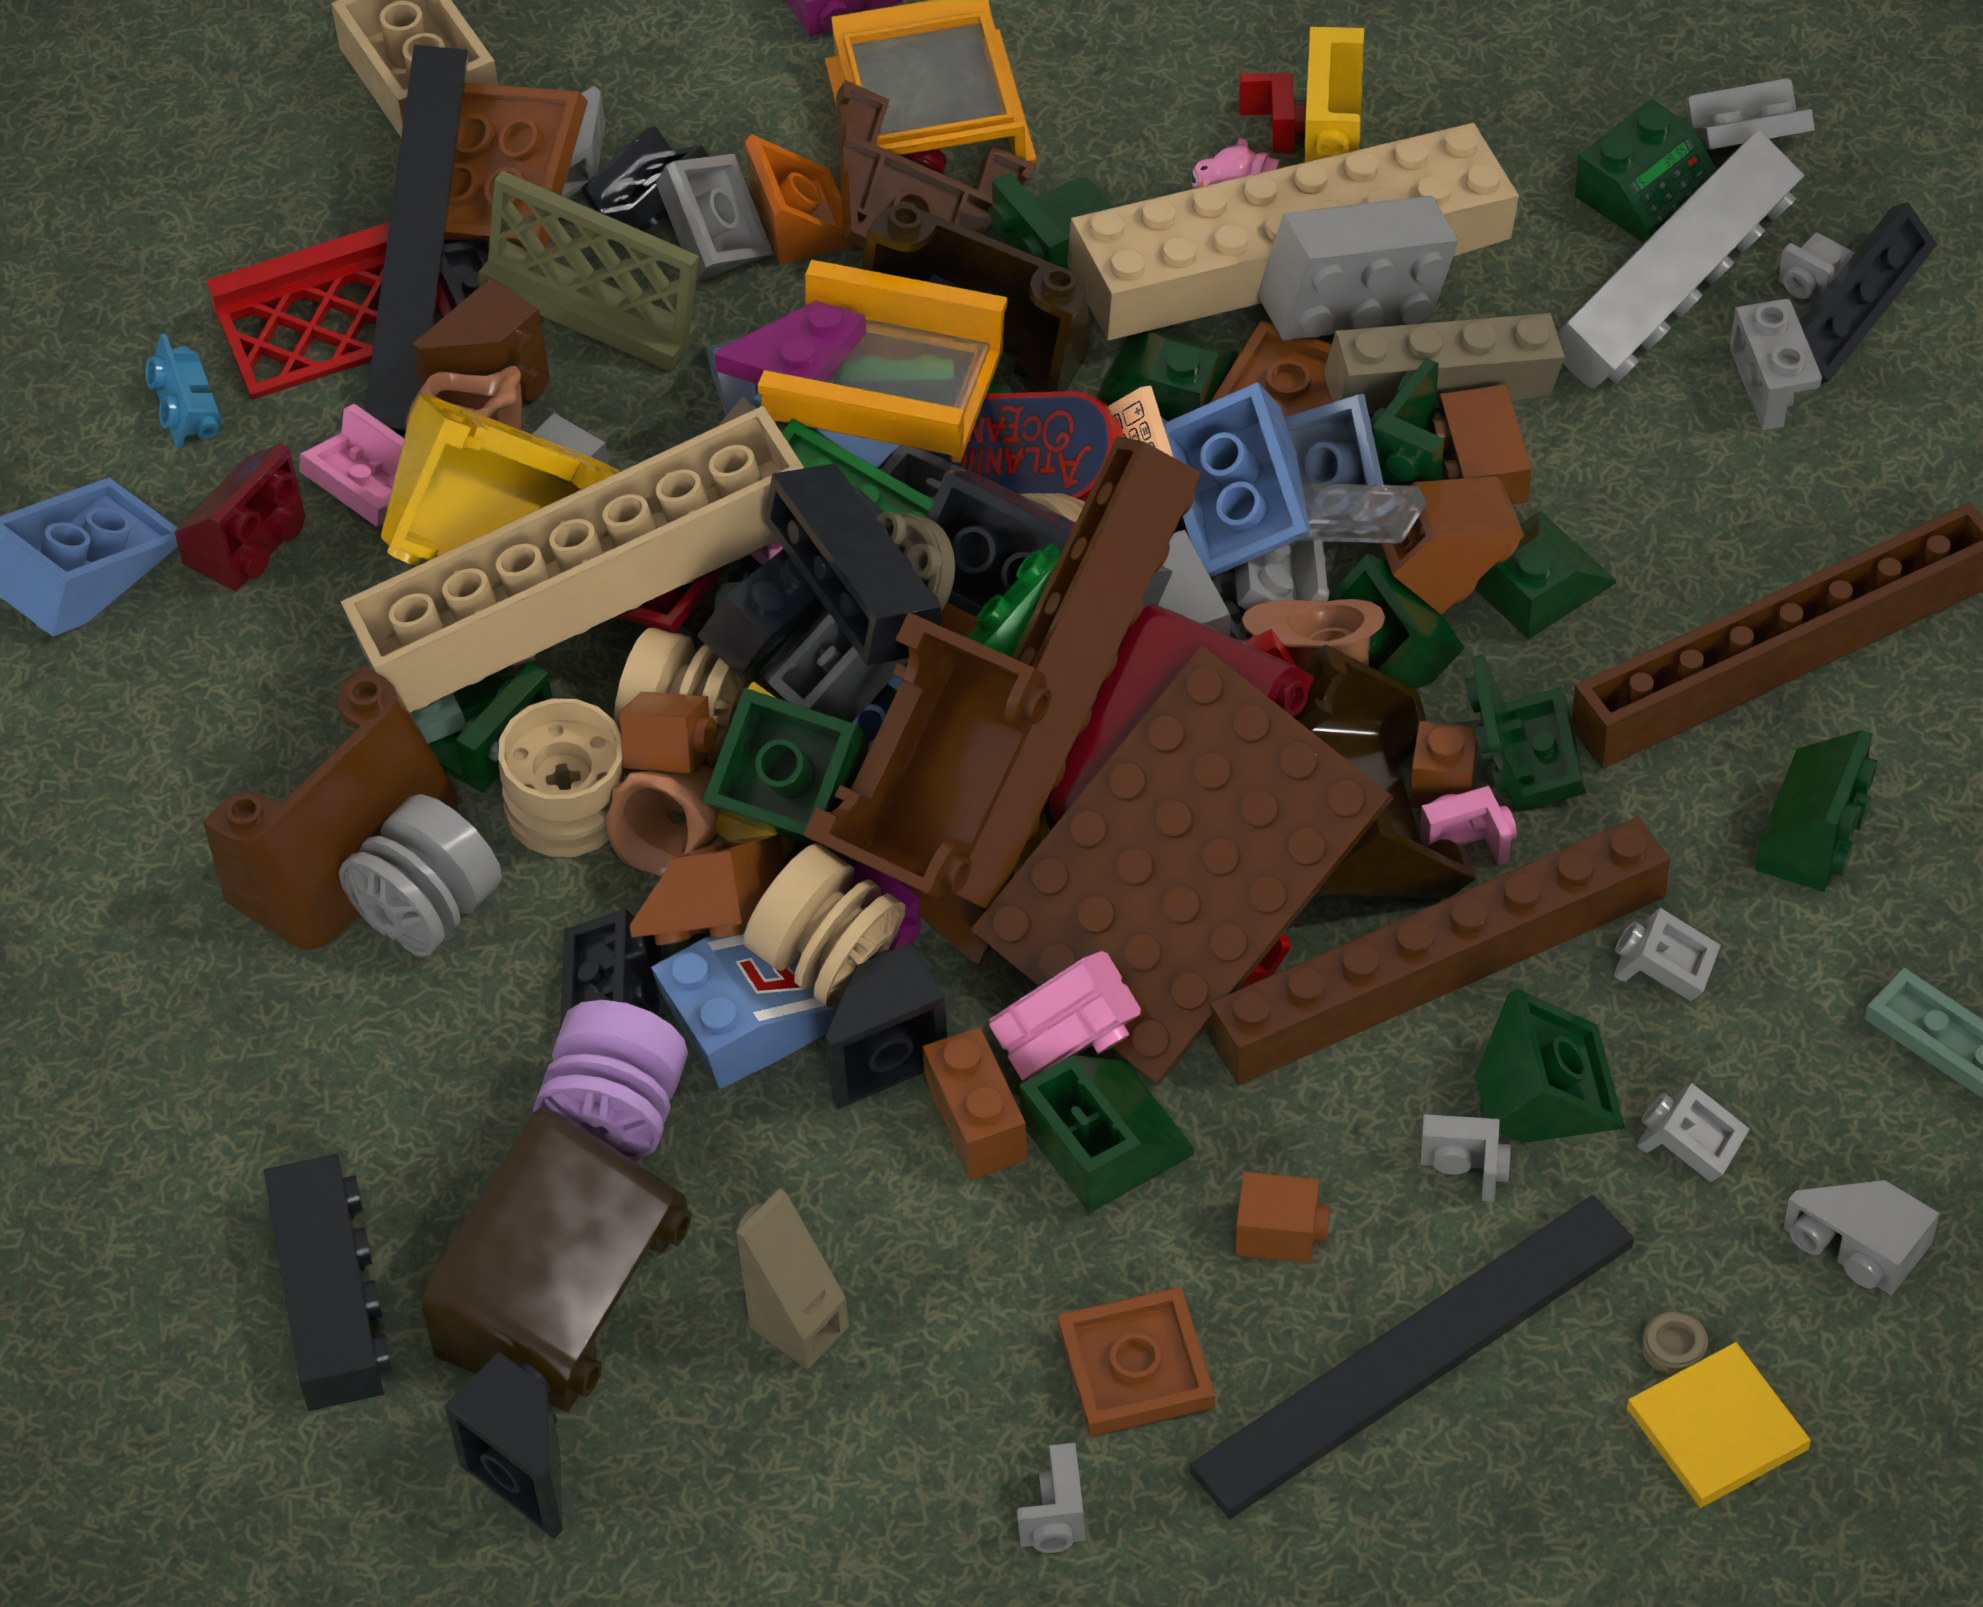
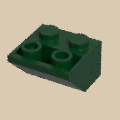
[1755,730,1878,892]
[1019,1055,1194,1214]

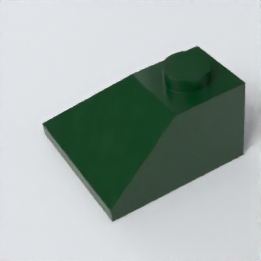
[1097,329,1238,421]
[1475,511,1616,640]
[1475,988,1625,1143]

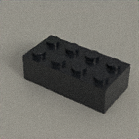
[926,471,1173,653]

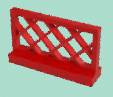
[206,222,452,400]

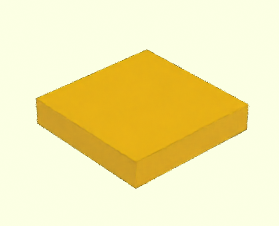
[1627,1342,1811,1508]

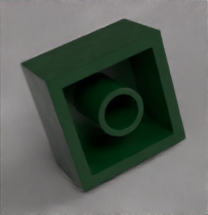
[703,688,871,850]

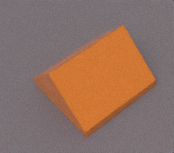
[745,134,854,265]

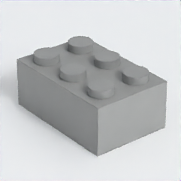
[1257,195,1459,341]

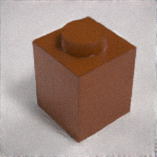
[619,691,717,773]
[1410,721,1478,808]
[1236,1172,1330,1263]

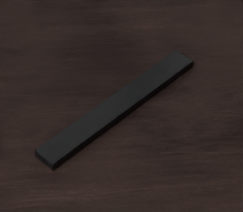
[364,45,468,437]
[1190,1195,1634,1519]

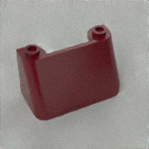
[1049,604,1315,823]

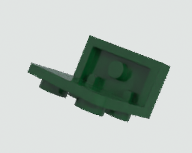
[989,172,1114,270]
[1370,358,1444,509]
[1465,654,1587,811]

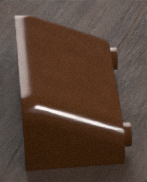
[803,612,1051,899]
[203,665,459,949]

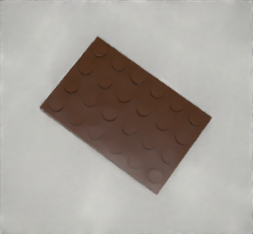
[970,645,1393,1084]

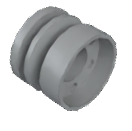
[338,794,502,956]

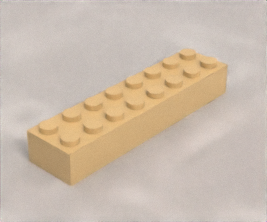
[1067,123,1519,341]
[341,405,804,712]

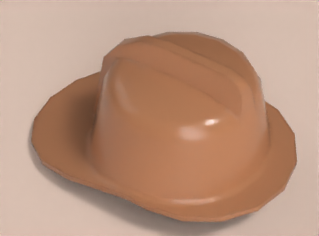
[1242,599,1385,666]

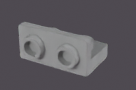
[1686,78,1815,149]
[1729,299,1822,431]
[1234,525,1329,610]

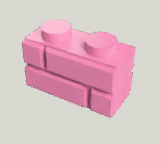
[989,950,1141,1081]

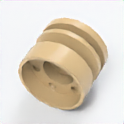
[614,627,753,771]
[498,699,626,857]
[744,842,905,1008]

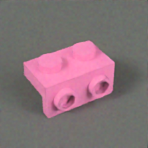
[299,404,404,527]

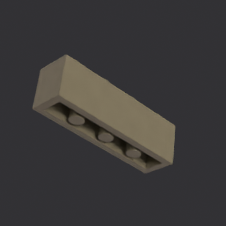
[1324,313,1565,414]

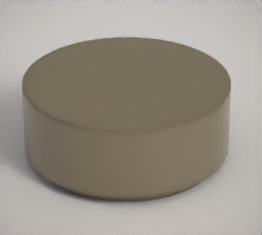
[1642,1312,1708,1376]

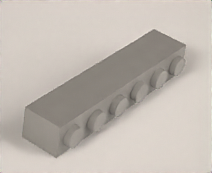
[1557,129,1805,389]

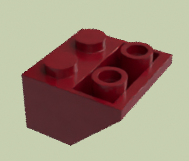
[174,443,306,592]

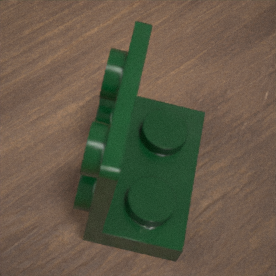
[429,662,553,793]

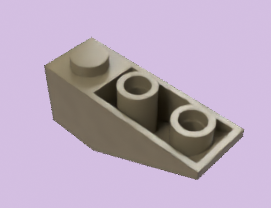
[736,1188,849,1370]

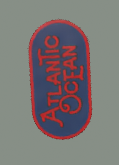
[927,391,1123,502]

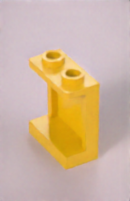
[1305,27,1364,162]

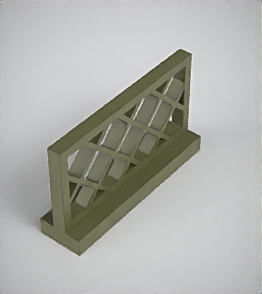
[477,170,699,373]

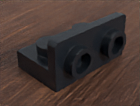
[560,909,661,1029]

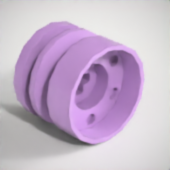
[533,1000,688,1160]

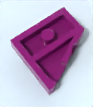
[714,301,867,384]

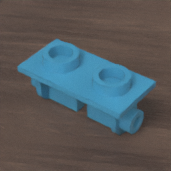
[145,334,222,448]

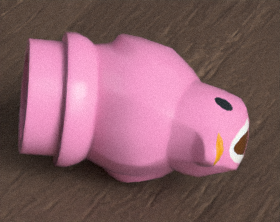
[1191,138,1281,189]

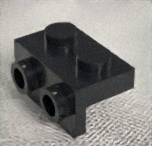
[581,127,710,231]

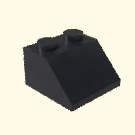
[826,942,948,1109]
[445,1352,563,1539]

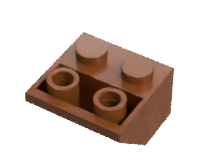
[1374,476,1524,615]
[630,834,785,945]

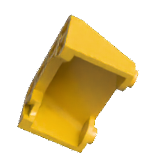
[381,394,620,566]

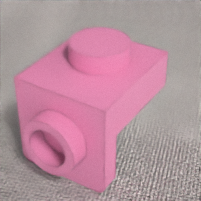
[1420,786,1517,866]

